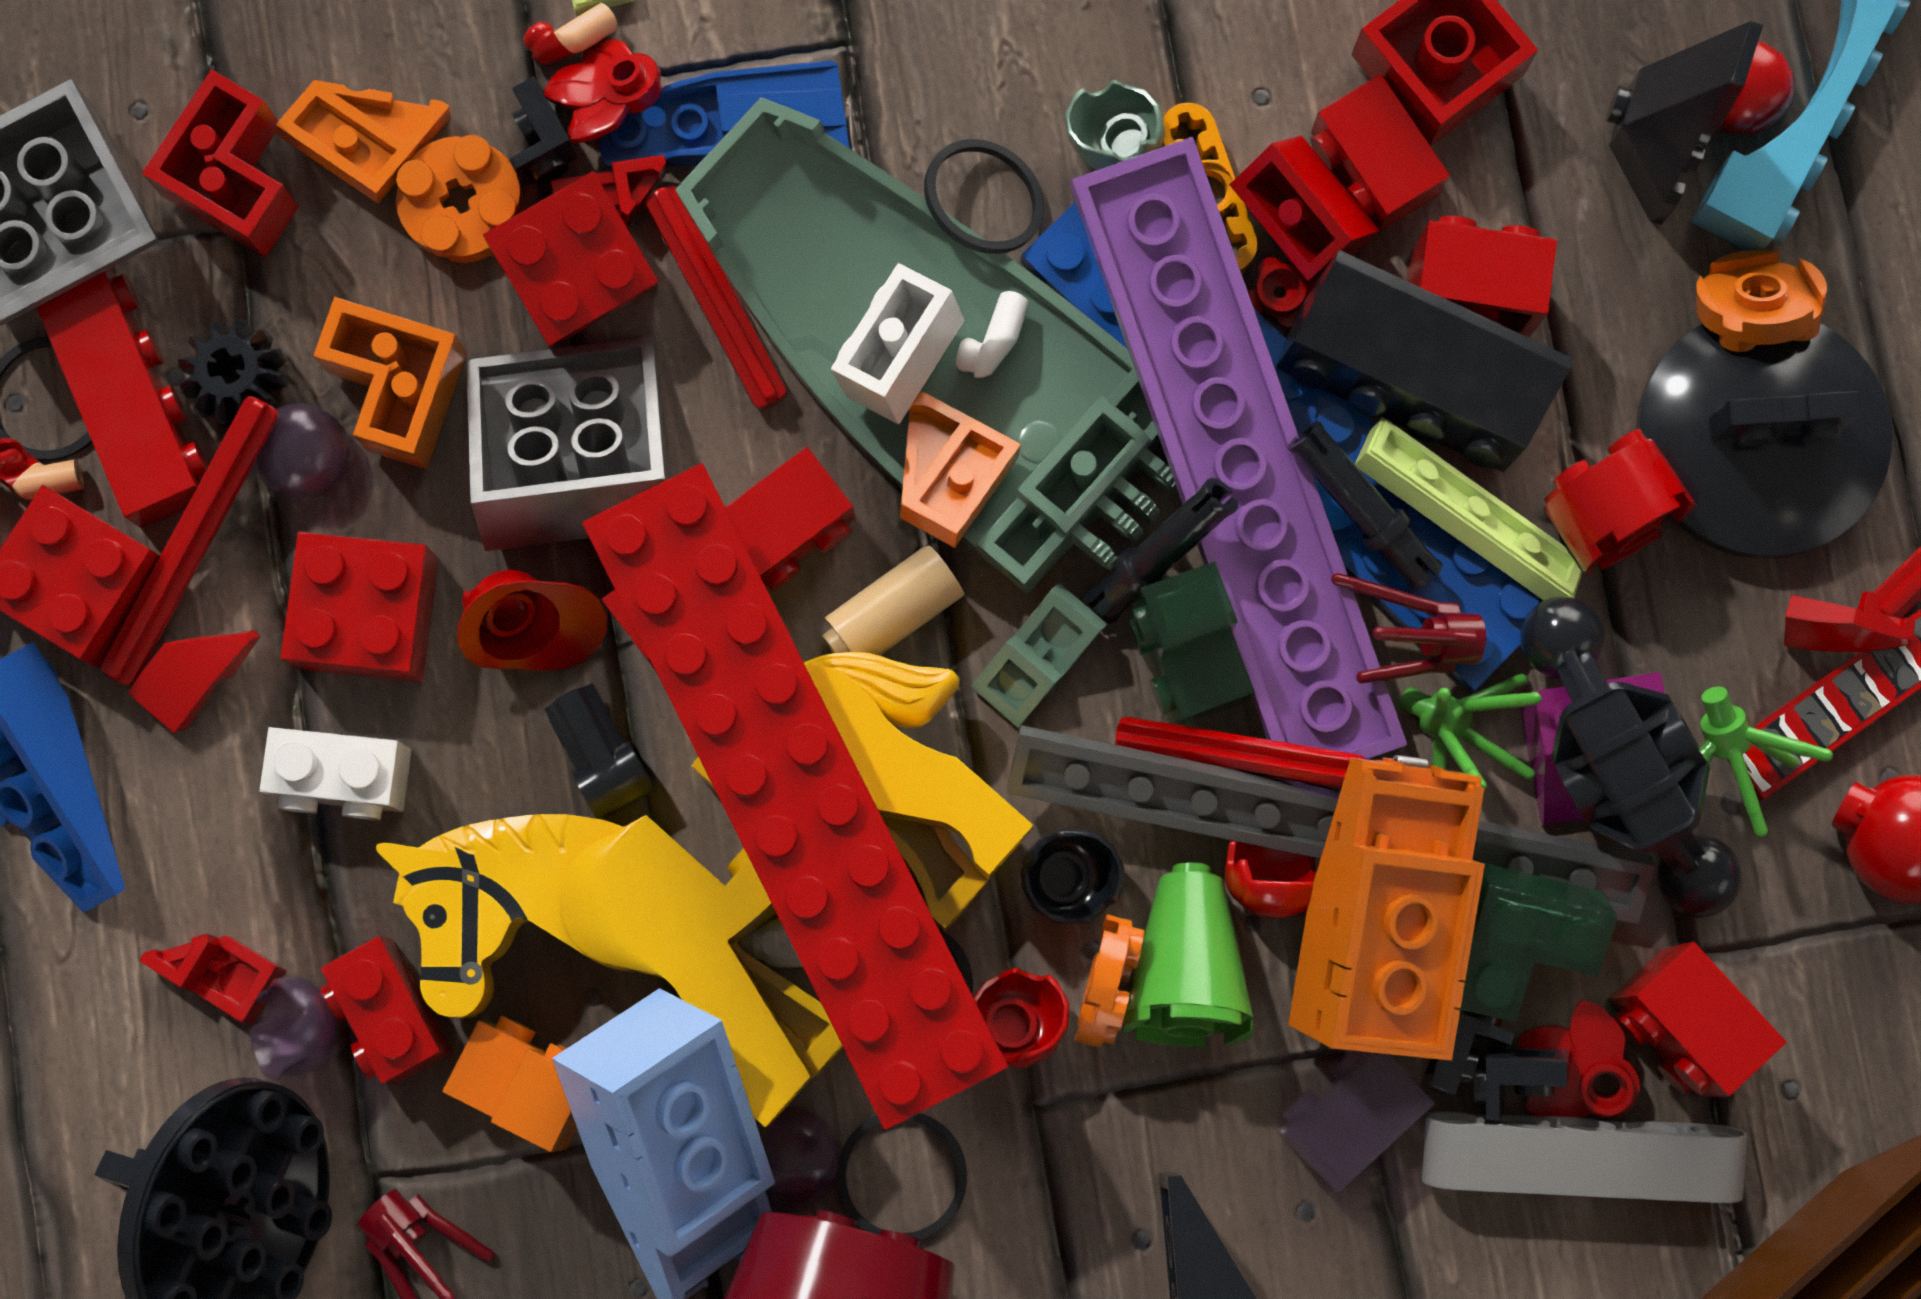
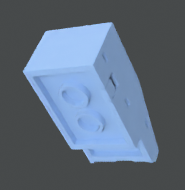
[552,988,775,1299]

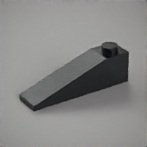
[1606,21,1763,225]

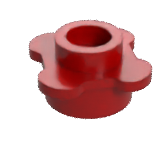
[1248,257,1316,329]

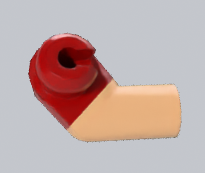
[523,3,617,66]
[0,438,84,500]

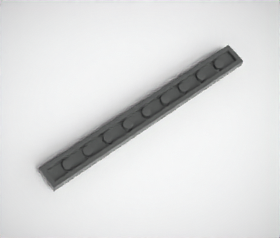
[1007,725,1656,924]

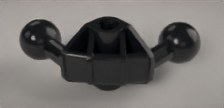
[1520,596,1742,918]

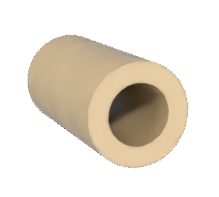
[821,544,965,656]

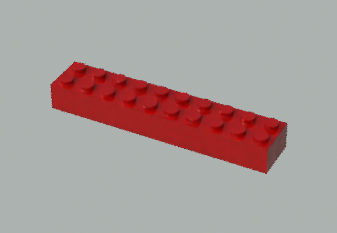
[582,462,1008,1130]

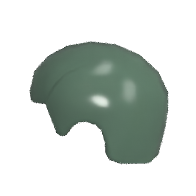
[1065,80,1166,171]

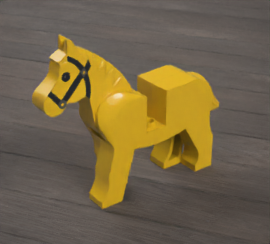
[376,652,1033,1128]

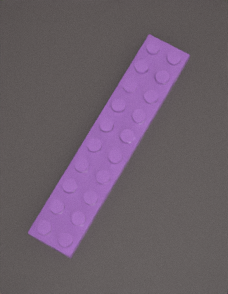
[1069,137,1407,784]

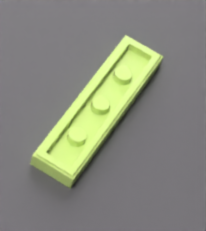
[1355,417,1583,600]

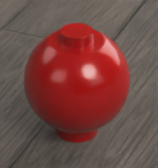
[1831,775,1921,904]

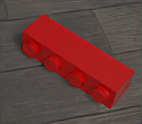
[36,269,209,528]
[602,447,855,669]

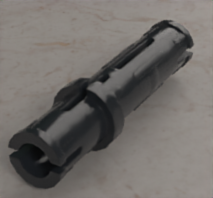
[1287,421,1443,591]
[1084,478,1238,625]

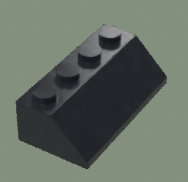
[1276,250,1574,473]

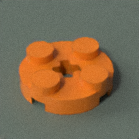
[396,135,524,263]
[1695,250,1827,352]
[1074,914,1145,1048]

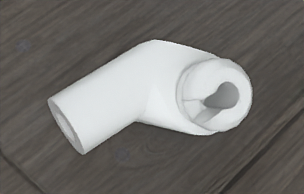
[955,291,1029,378]

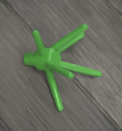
[1399,674,1542,791]
[1700,686,1833,838]

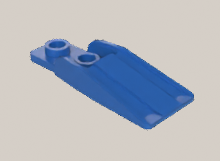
[599,60,849,170]

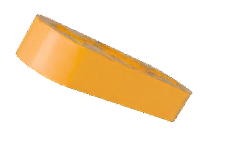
[1161,103,1257,275]

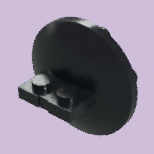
[1636,323,1893,559]
[94,1077,332,1299]

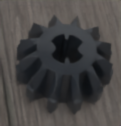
[178,319,289,428]

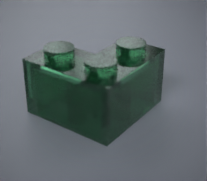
[1128,561,1255,725]
[1455,861,1617,1022]

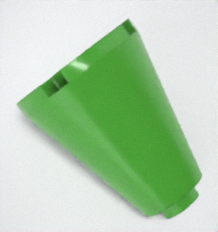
[1122,862,1254,1047]

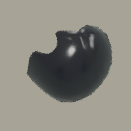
[1020,827,1124,925]

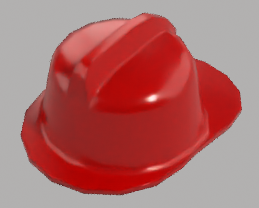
[457,569,607,671]

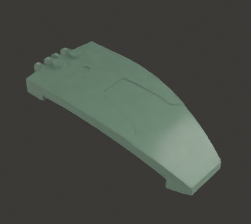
[675,97,1179,595]

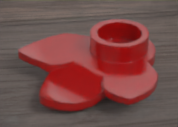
[543,39,662,144]
[1518,999,1640,1118]

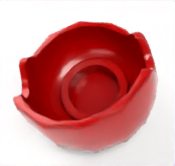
[1720,42,1794,135]
[1225,840,1316,919]
[973,967,1069,1068]

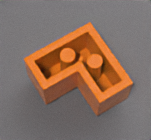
[313,297,468,470]
[442,1015,578,1152]

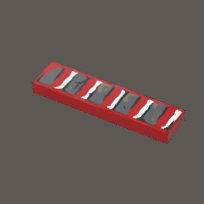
[1727,608,1921,801]

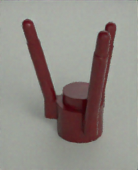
[1331,573,1486,684]
[357,1189,495,1299]

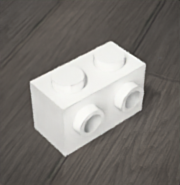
[831,263,965,425]
[259,727,412,820]

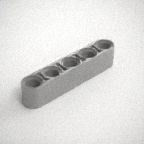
[1422,1111,1748,1203]

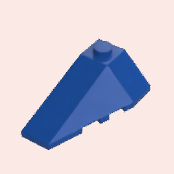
[0,642,125,913]

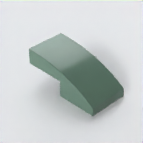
[970,583,1107,728]

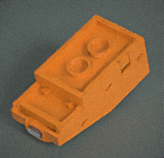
[1288,755,1485,1061]

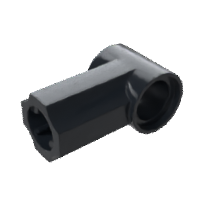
[544,683,656,820]

